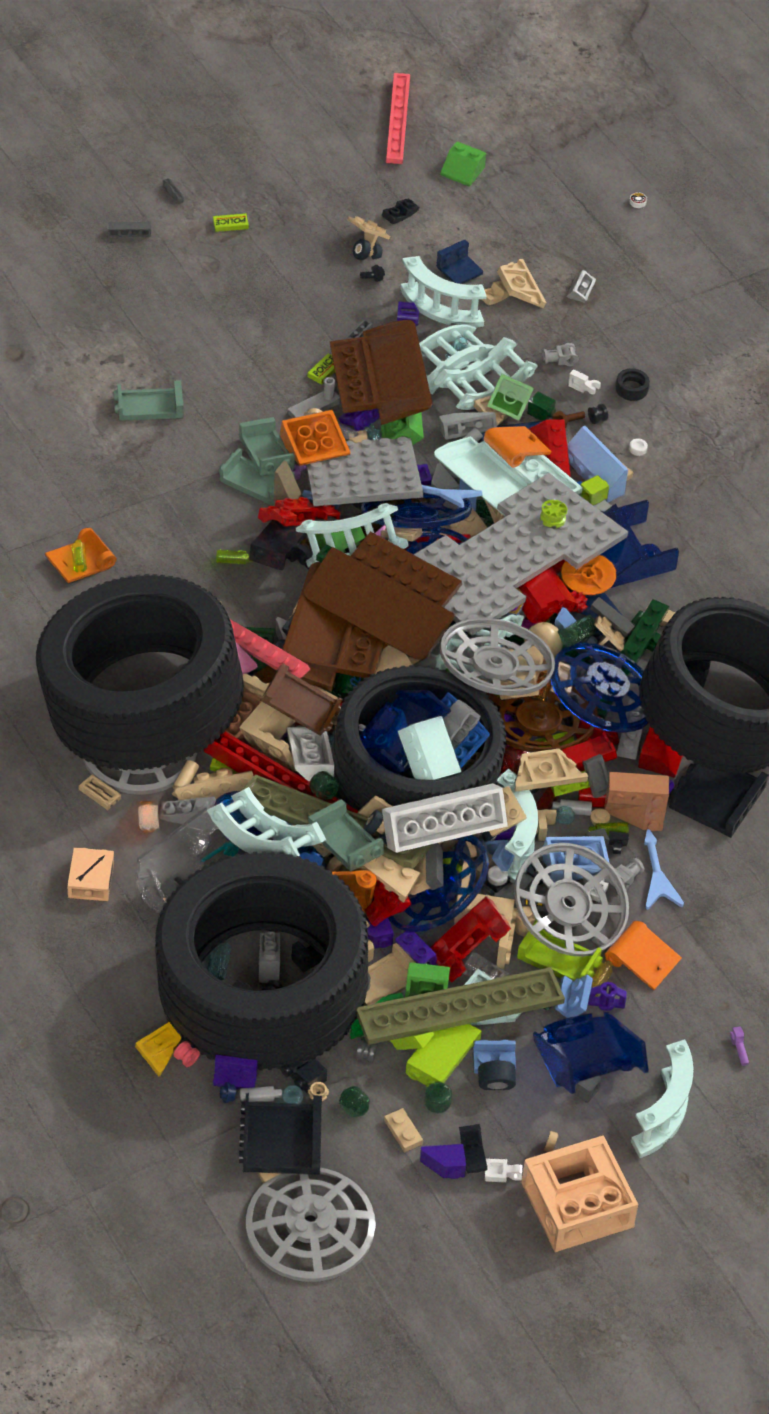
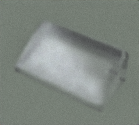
[338,422,358,439]

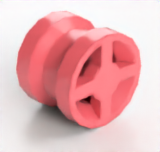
[174,1041,200,1067]

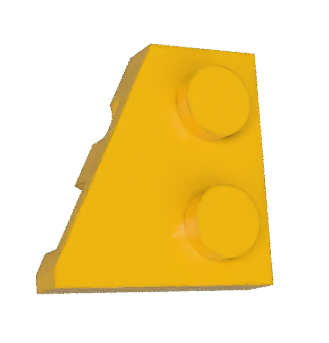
[135,1022,182,1077]

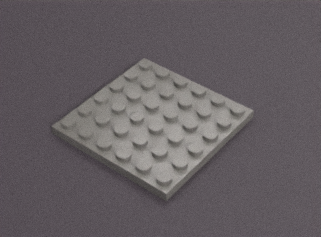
[306,437,423,506]

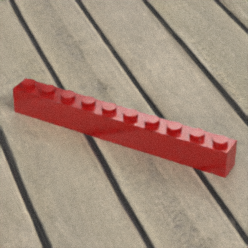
[204,732,358,813]

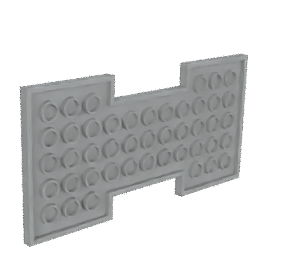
[414,473,628,635]

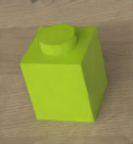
[579,475,609,506]

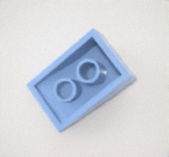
[542,836,609,883]

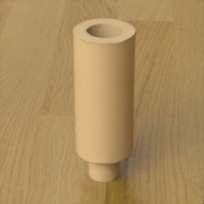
[172,760,199,797]

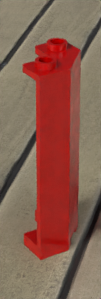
[518,566,577,624]

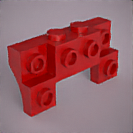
[258,497,341,526]
[561,731,617,772]
[364,880,411,926]
[430,896,511,982]

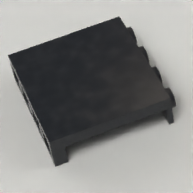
[668,763,769,838]
[239,1093,322,1175]

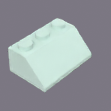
[398,716,461,780]

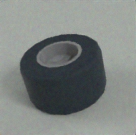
[478,1060,516,1090]

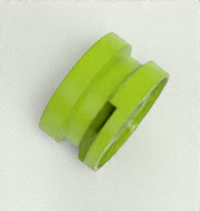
[540,500,568,528]

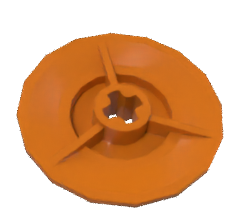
[561,555,616,595]

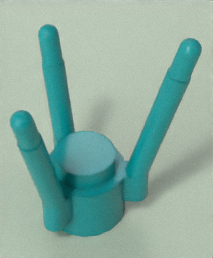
[201,841,239,862]

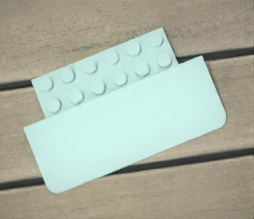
[434,436,583,517]

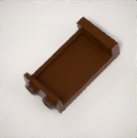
[260,663,342,736]

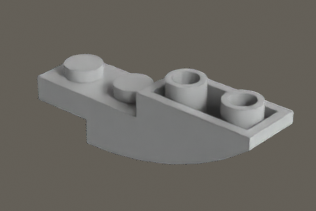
[617,699,646,760]

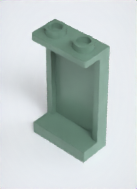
[114,380,183,421]
[239,417,295,475]
[219,448,295,506]
[308,799,384,871]

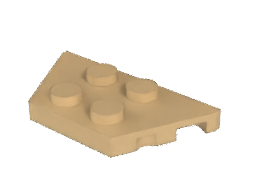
[497,259,546,308]
[514,749,588,792]

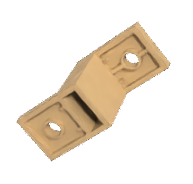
[239,673,296,772]
[454,859,517,972]

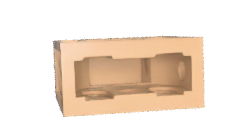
[521,1135,638,1252]

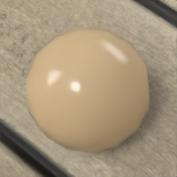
[524,622,563,658]

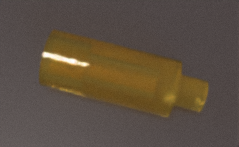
[591,960,613,997]

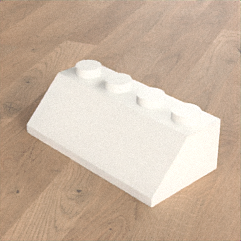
[287,727,334,787]

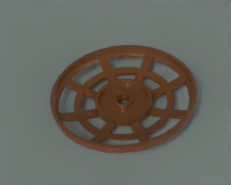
[486,671,598,752]

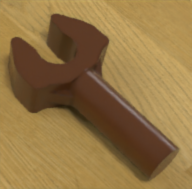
[552,411,585,428]

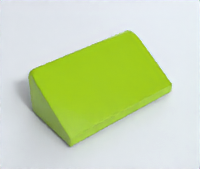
[390,1032,434,1050]

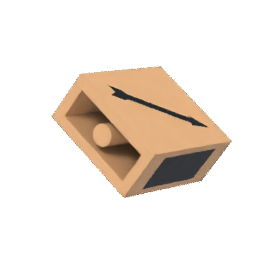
[68,848,114,901]

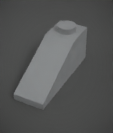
[439,412,497,440]

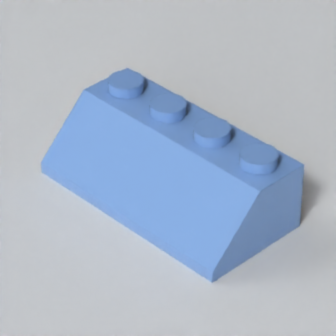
[567,426,628,502]

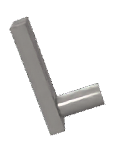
[288,377,341,418]

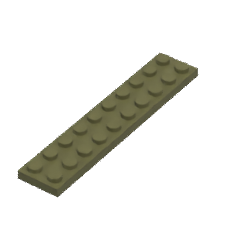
[241,775,431,869]
[356,967,565,1045]

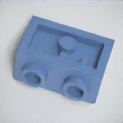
[555,975,593,1019]
[473,1040,516,1073]

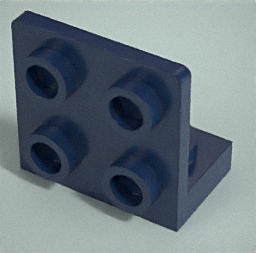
[436,239,483,284]

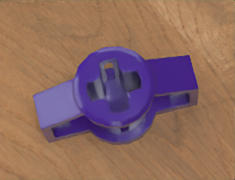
[397,302,419,327]
[588,982,627,1011]

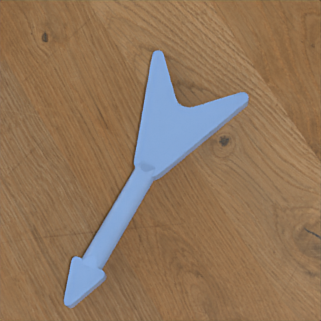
[422,485,483,508]
[644,829,684,910]

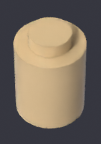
[515,906,536,936]

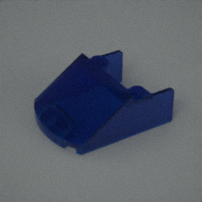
[600,500,679,588]
[360,690,451,774]
[533,1012,649,1094]

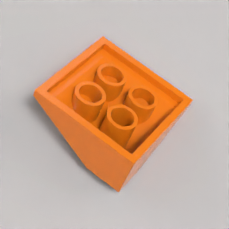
[280,410,351,466]

